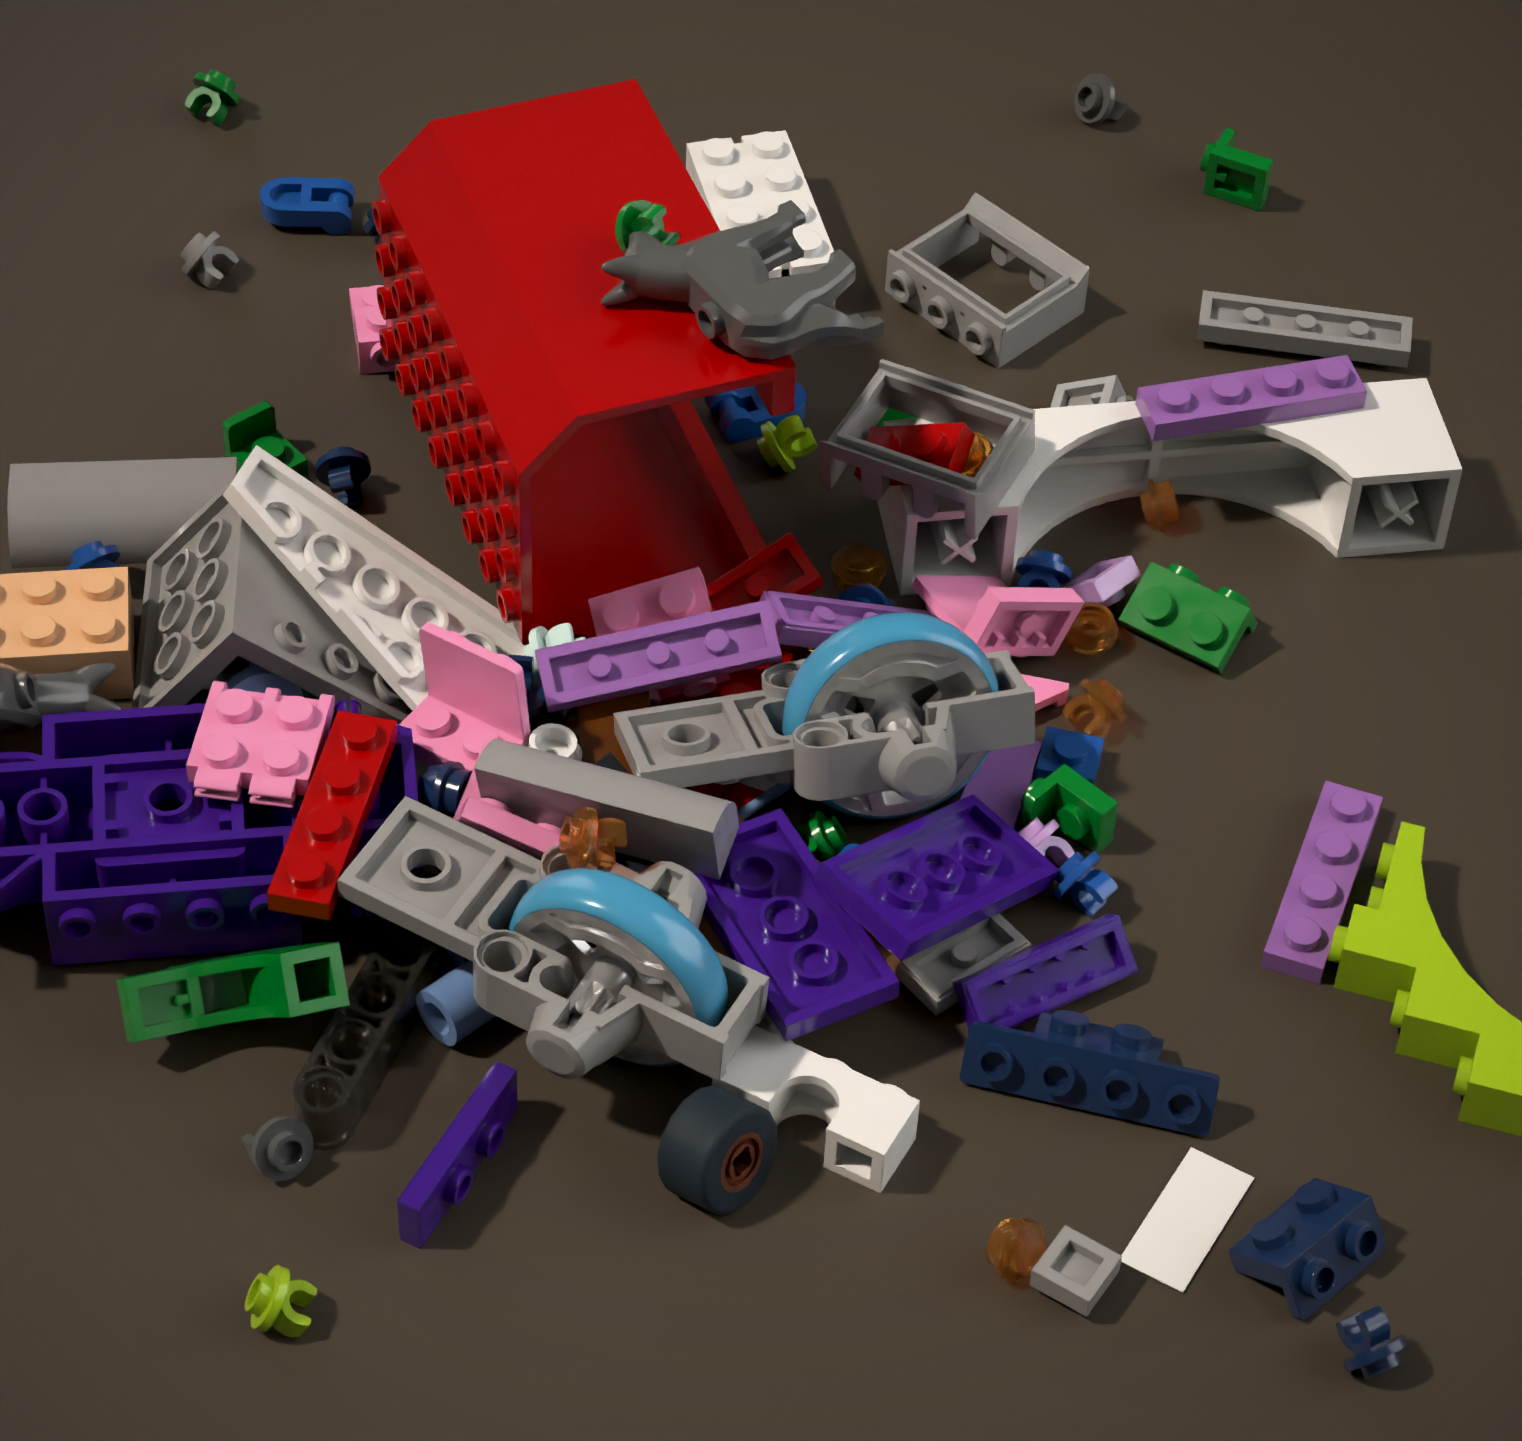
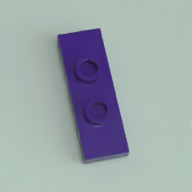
[953,914,1139,1029]
[397,1061,518,1249]

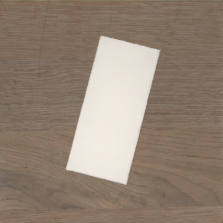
[1121,1147,1254,1293]

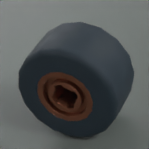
[657,1085,778,1215]

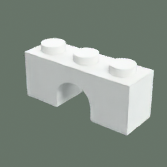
[712,1025,920,1194]

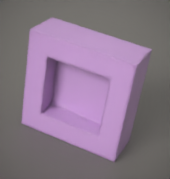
[1062,555,1141,610]

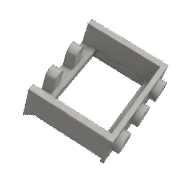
[885,192,1090,369]
[819,359,1035,540]

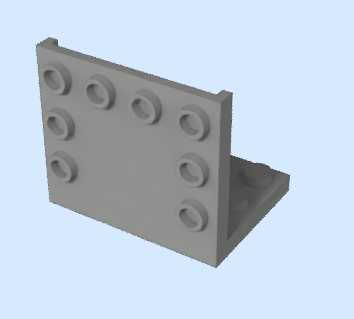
[132,472,408,725]

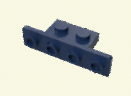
[960,1010,1220,1137]

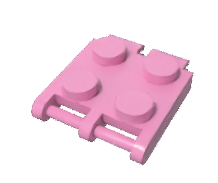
[186,681,335,808]

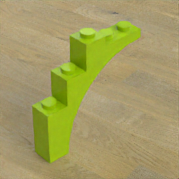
[1328,821,1522,1137]

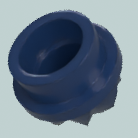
[417,761,472,818]

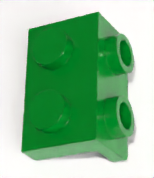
[1118,561,1258,674]

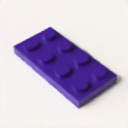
[813,794,1060,961]
[693,808,900,1042]

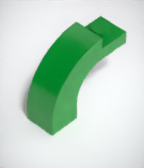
[116,942,350,1042]

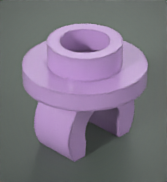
[1017,817,1074,867]

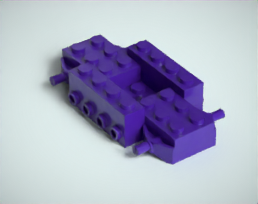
[0,698,423,966]

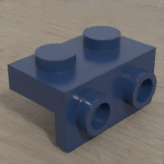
[1228,1178,1387,1320]

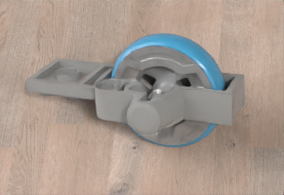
[613,612,1035,820]
[338,796,770,1082]

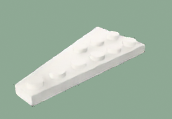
[223,445,525,711]

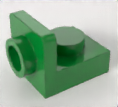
[1200,128,1274,212]
[222,401,309,478]
[1020,764,1118,853]

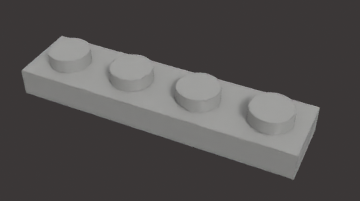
[1196,290,1413,368]

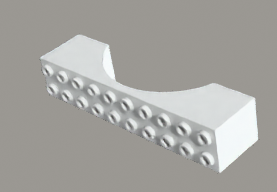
[877,378,1463,595]

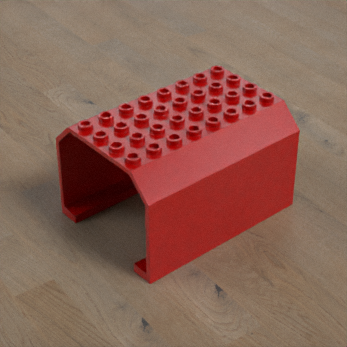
[372,79,796,645]

